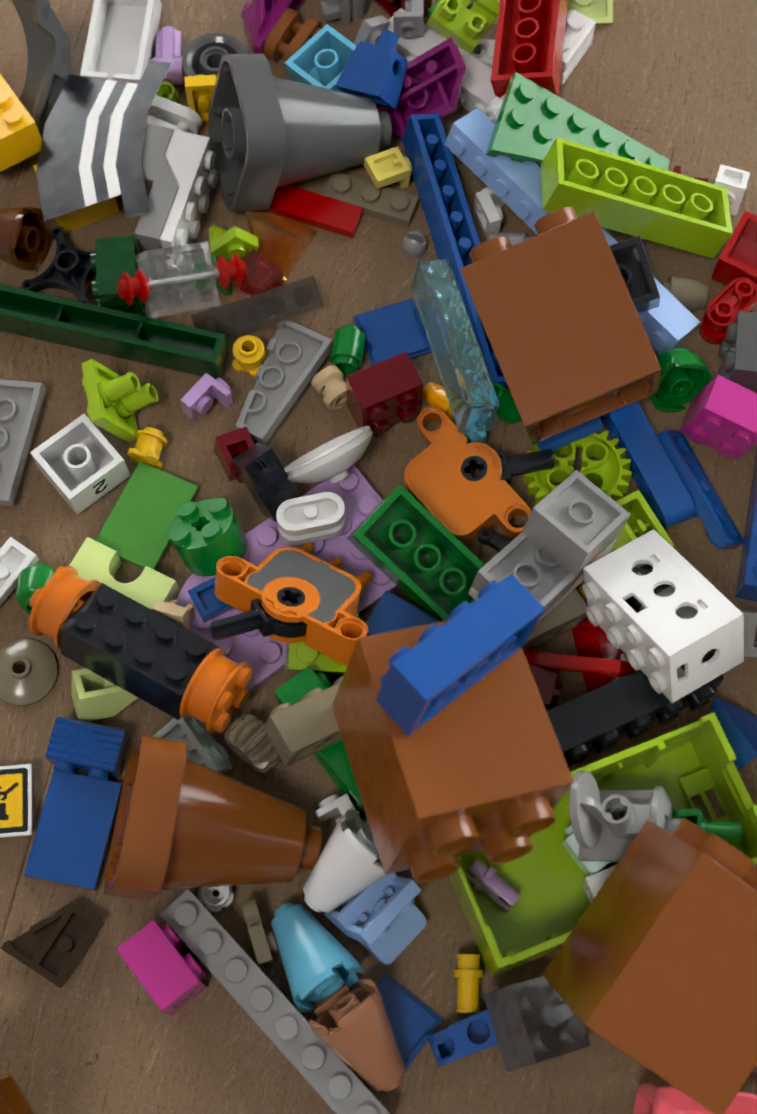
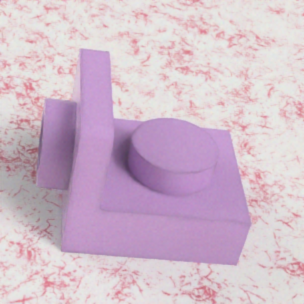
[180,373,233,421]

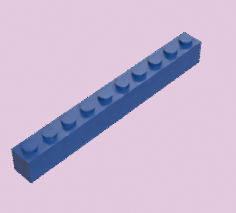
[401,113,509,395]

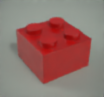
[711,211,757,286]

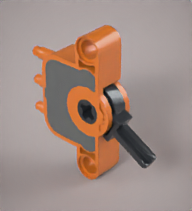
[209,542,372,665]

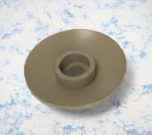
[0,639,58,706]

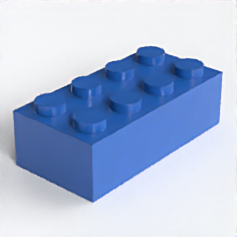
[375,574,546,737]

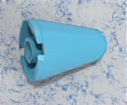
[271,902,364,1013]

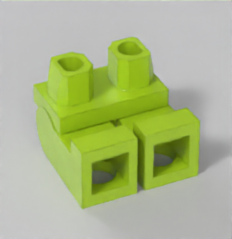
[426,0,500,54]

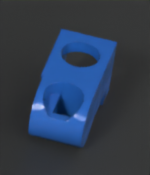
[427,1009,498,1067]

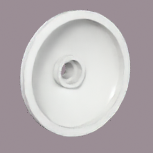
[284,426,373,484]

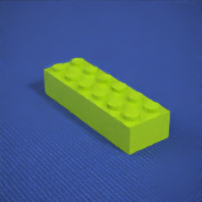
[540,137,733,258]

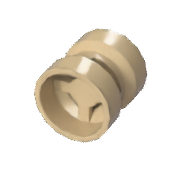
[311,365,347,411]

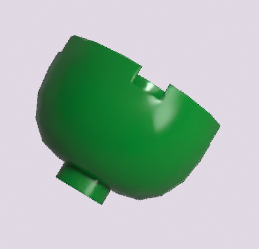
[648,347,712,413]

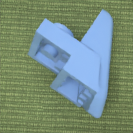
[324,873,427,965]

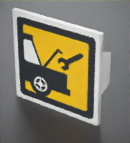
[0,764,33,838]

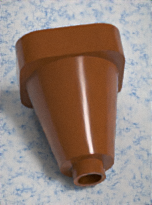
[104,734,322,901]

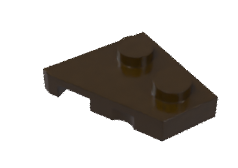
[0,902,104,988]

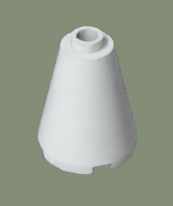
[303,810,386,913]

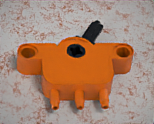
[402,407,555,544]

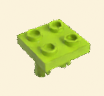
[81,359,158,443]

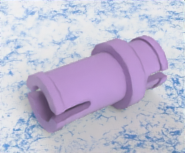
[465,858,521,912]

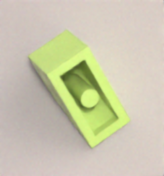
[71,668,138,722]

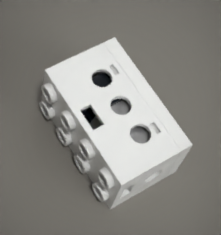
[582,529,744,703]

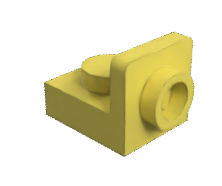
[364,146,413,189]

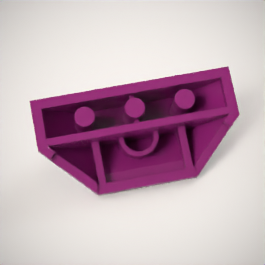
[241,0,305,54]
[375,37,466,138]

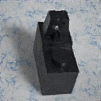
[231,442,299,522]

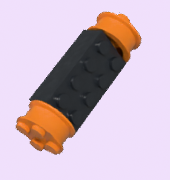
[29,566,253,734]

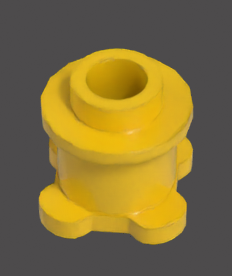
[232,335,268,377]
[127,427,167,469]

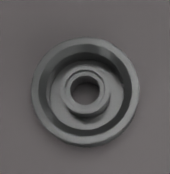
[182,33,247,77]

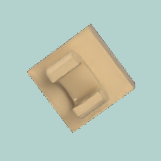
[151,599,195,632]

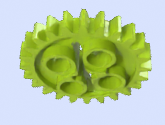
[523,430,632,505]

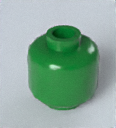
[16,563,56,614]

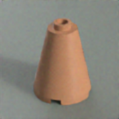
[309,979,405,1092]

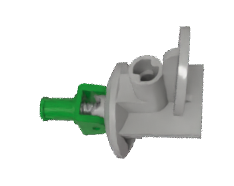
[569,771,743,862]

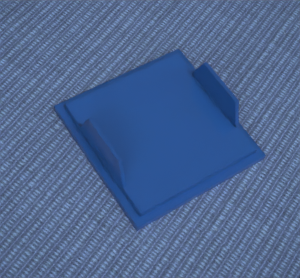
[353,298,433,366]
[376,972,443,1071]

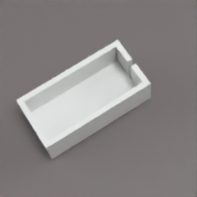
[80,0,162,84]

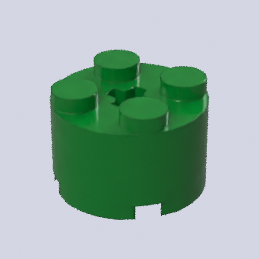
[169,497,248,577]

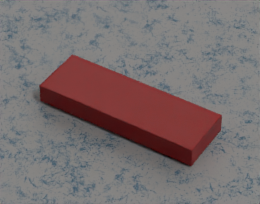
[267,185,364,238]
[523,650,634,677]

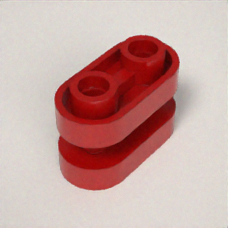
[699,278,757,345]

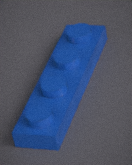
[657,430,744,550]

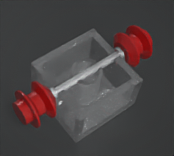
[117,241,247,319]

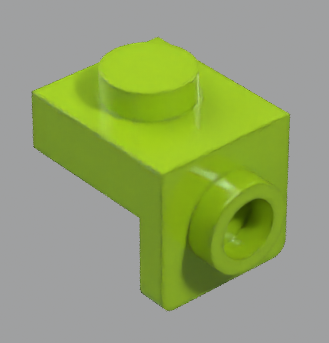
[209,225,259,262]

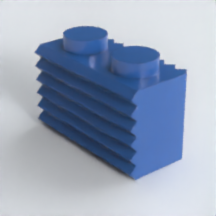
[45,717,130,780]

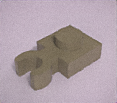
[241,899,279,968]

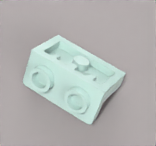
[153,717,233,774]

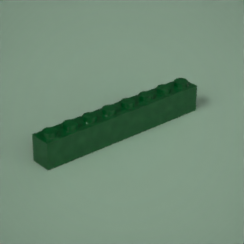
[0,284,229,379]

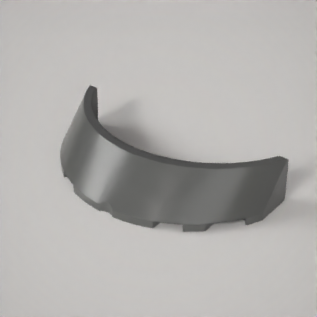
[11,0,74,164]

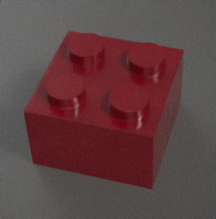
[346,352,423,436]

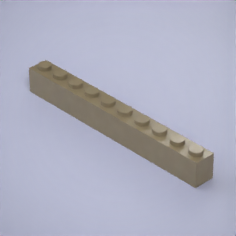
[265,588,588,767]

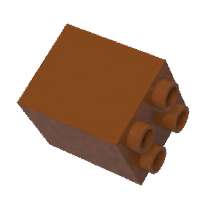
[460,207,662,445]
[332,620,574,883]
[542,817,757,1114]

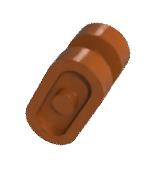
[263,8,322,66]

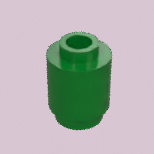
[330,324,366,375]

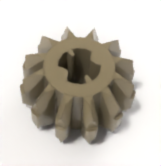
[224,714,280,774]

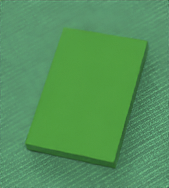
[95,461,200,571]

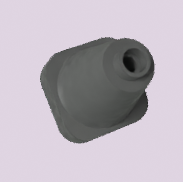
[208,54,392,212]

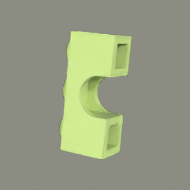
[69,537,180,609]

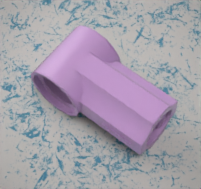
[152,26,185,85]

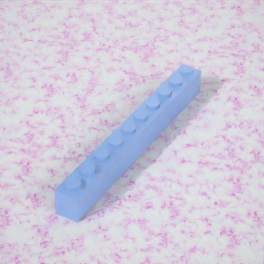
[444,108,701,354]

